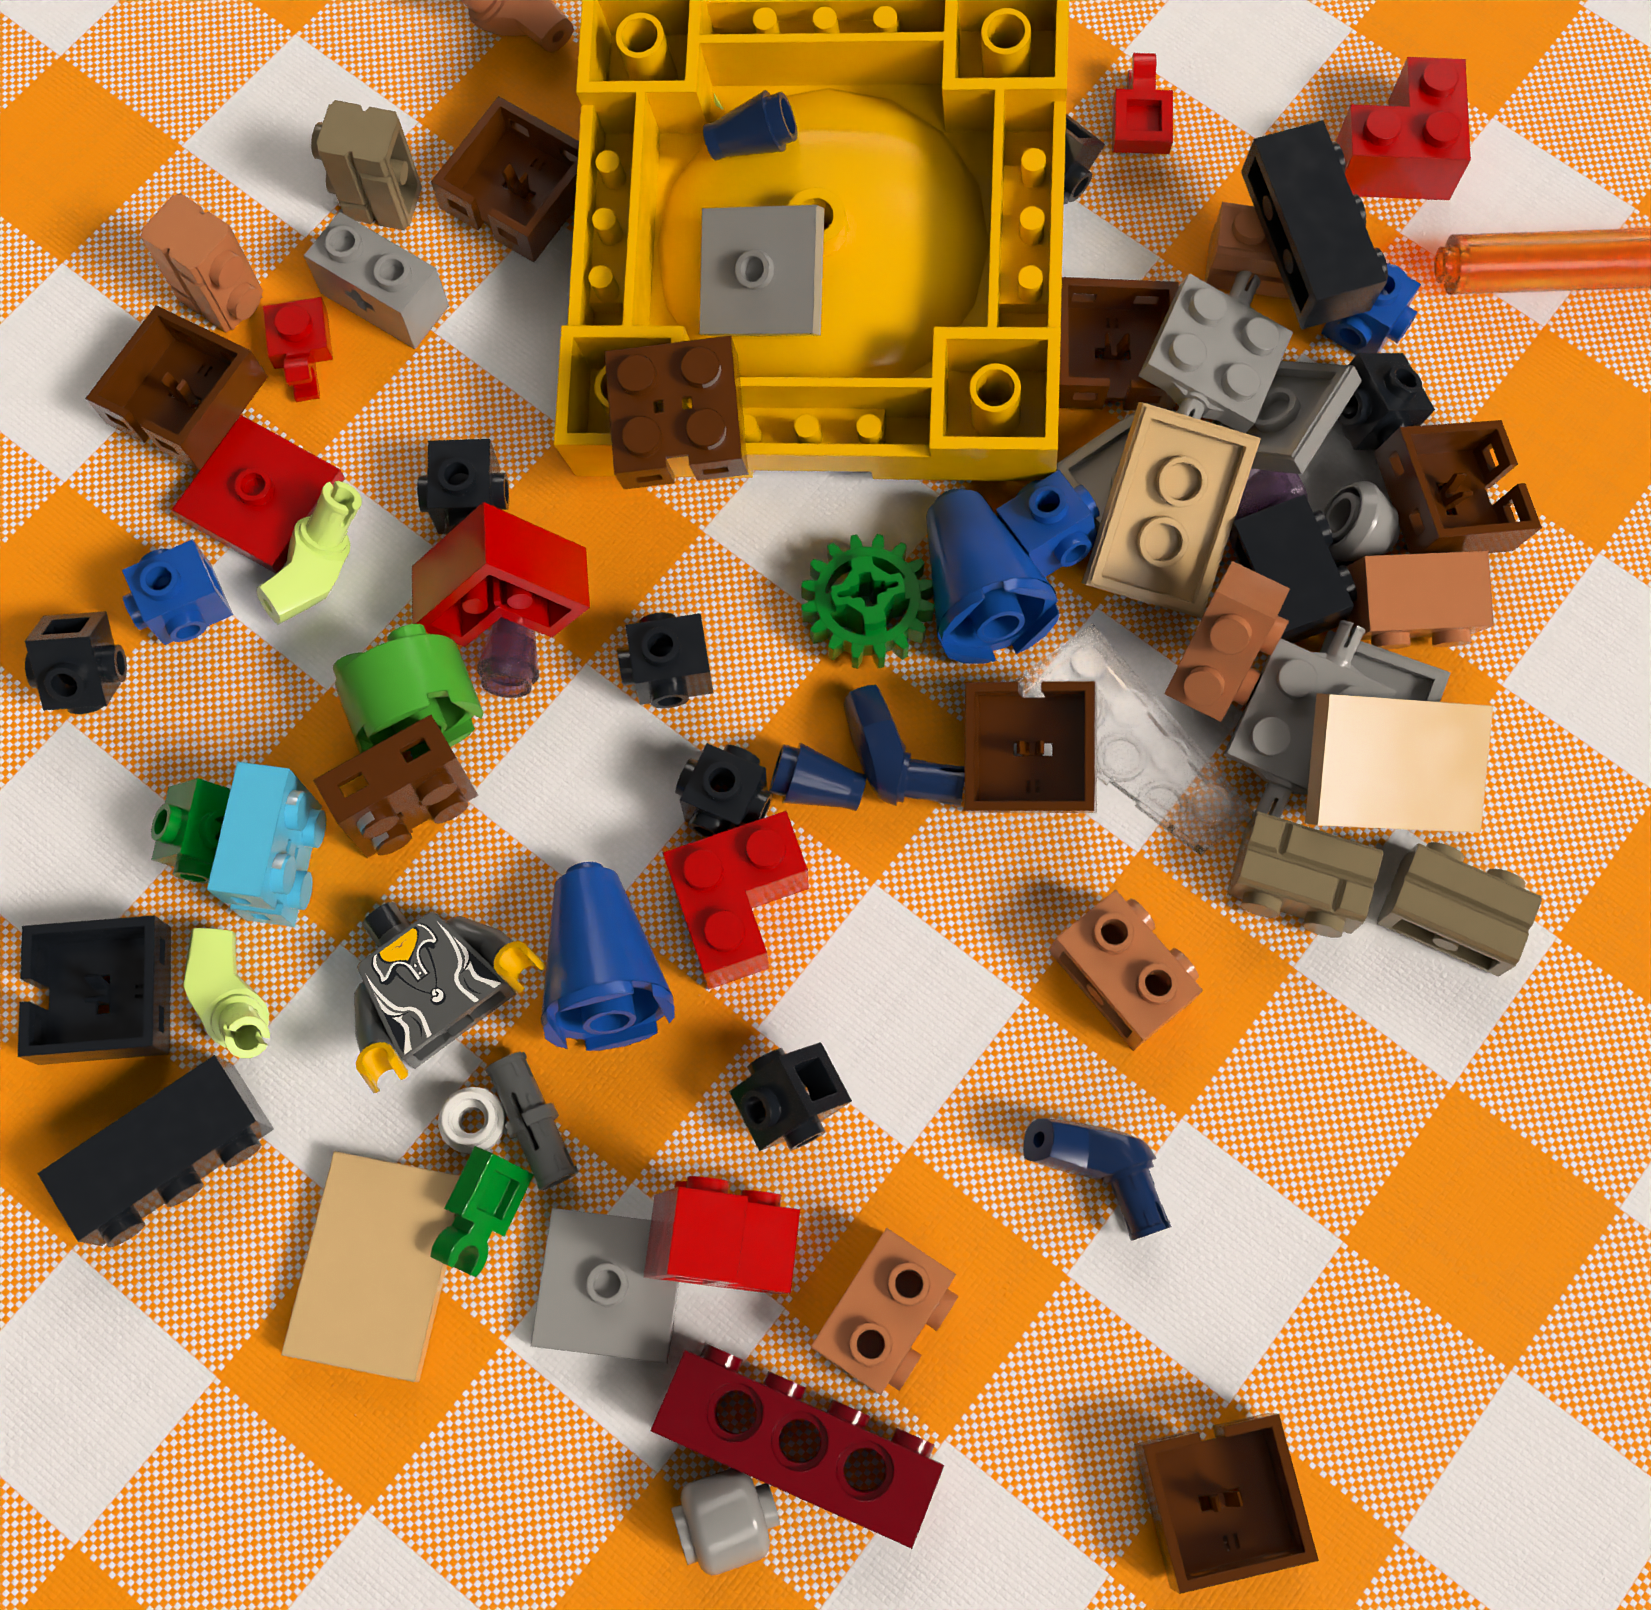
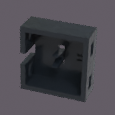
[18,915,171,1065]

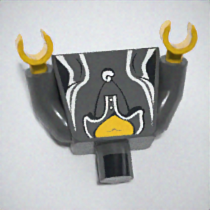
[354,902,545,1093]

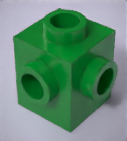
[151,778,231,883]

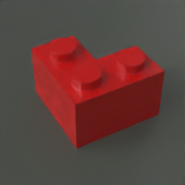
[1336,57,1471,200]
[412,502,590,647]
[662,810,809,990]
[643,1176,800,1294]

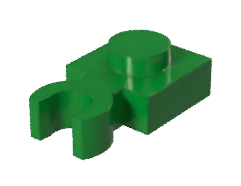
[430,1146,534,1277]

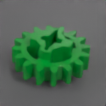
[801,534,934,668]

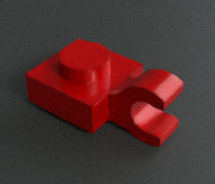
[1112,53,1173,154]
[263,297,333,402]

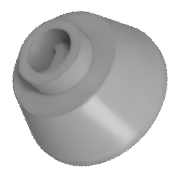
[1323,481,1400,561]

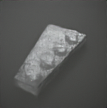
[1012,623,1254,855]

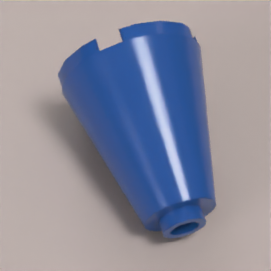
[926,489,1060,664]
[541,862,675,1051]

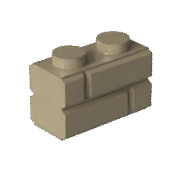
[311,100,422,230]
[1227,811,1384,938]
[1377,842,1542,977]

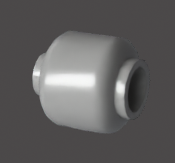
[671,1468,780,1575]

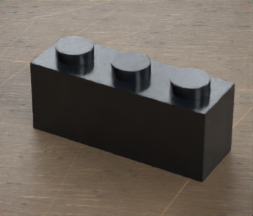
[1241,120,1388,329]
[37,1055,274,1247]

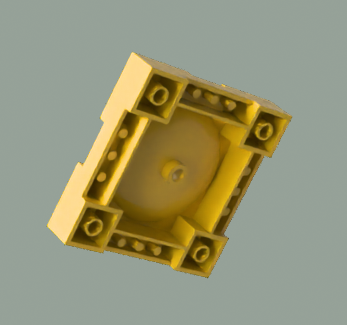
[554,0,1069,481]

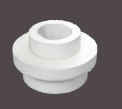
[438,1087,506,1155]

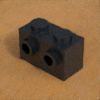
[1230,494,1357,644]

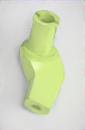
[256,481,362,625]
[183,928,270,1058]

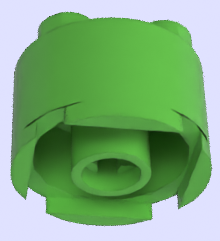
[333,624,483,760]

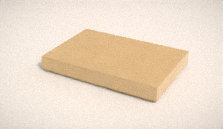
[1082,402,1261,618]
[1305,693,1493,833]
[281,1151,460,1382]

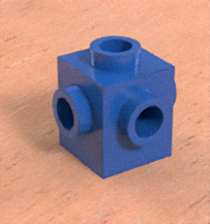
[1321,263,1421,355]
[996,470,1100,577]
[122,539,233,645]

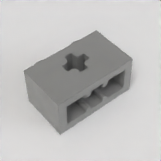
[304,211,449,349]

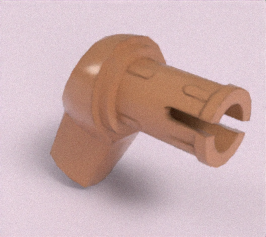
[460,0,574,53]

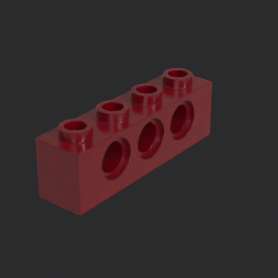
[650,1343,944,1549]

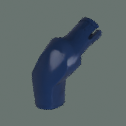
[843,685,965,807]
[1023,1118,1172,1241]

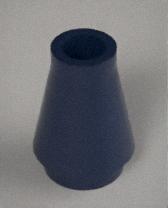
[703,90,798,161]
[769,742,867,811]

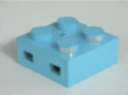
[207,761,326,927]

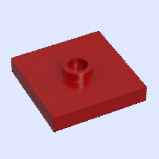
[171,415,345,574]

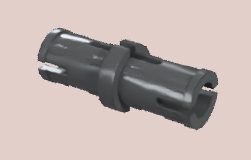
[485,1052,579,1191]

